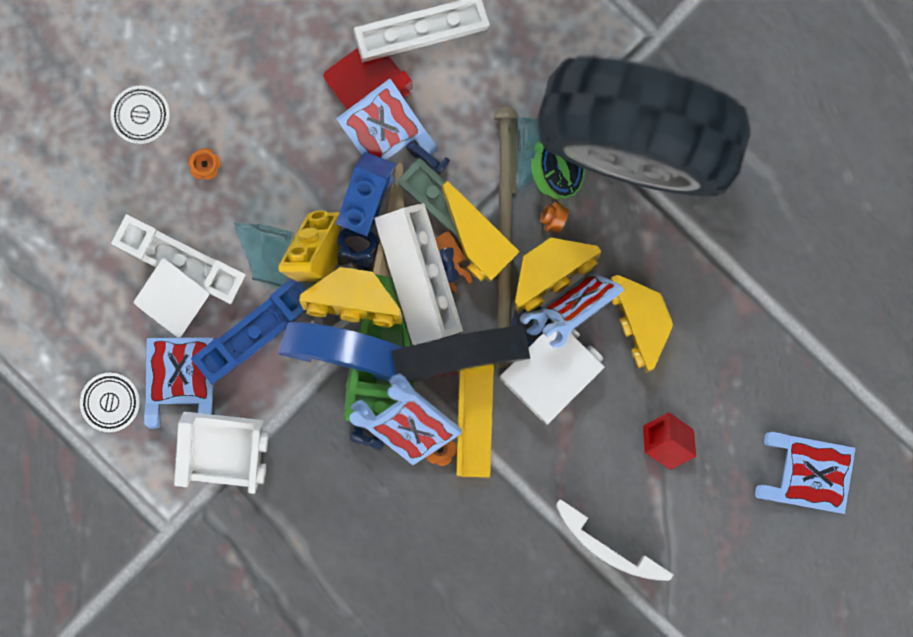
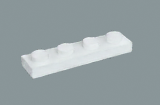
[353,0,490,62]

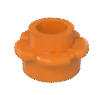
[188,148,221,180]
[540,201,569,233]
[426,441,457,466]

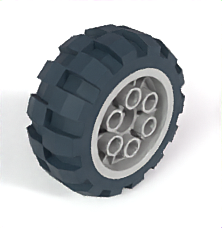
[537,56,751,197]

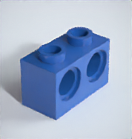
[336,152,396,236]

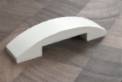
[111,214,246,304]
[555,499,673,580]

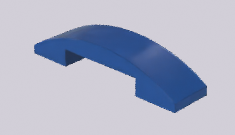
[191,279,307,385]
[278,322,403,381]

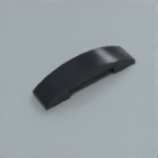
[391,325,531,382]

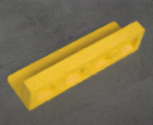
[457,364,494,478]

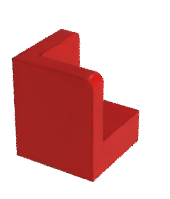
[643,412,696,469]

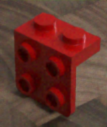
[323,47,413,110]

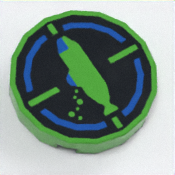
[531,141,585,200]

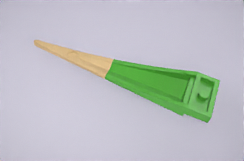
[343,163,415,422]

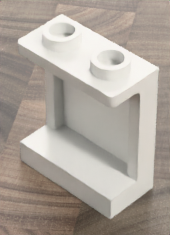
[499,322,604,426]
[174,412,269,494]

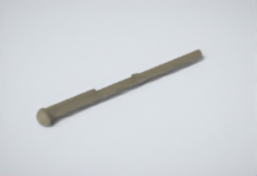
[494,106,519,368]

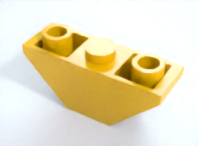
[278,210,340,282]
[514,238,601,313]
[299,267,403,327]
[610,275,673,373]

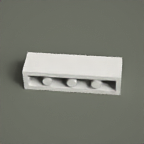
[374,203,463,345]

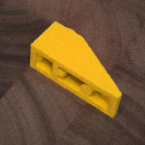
[442,181,520,282]

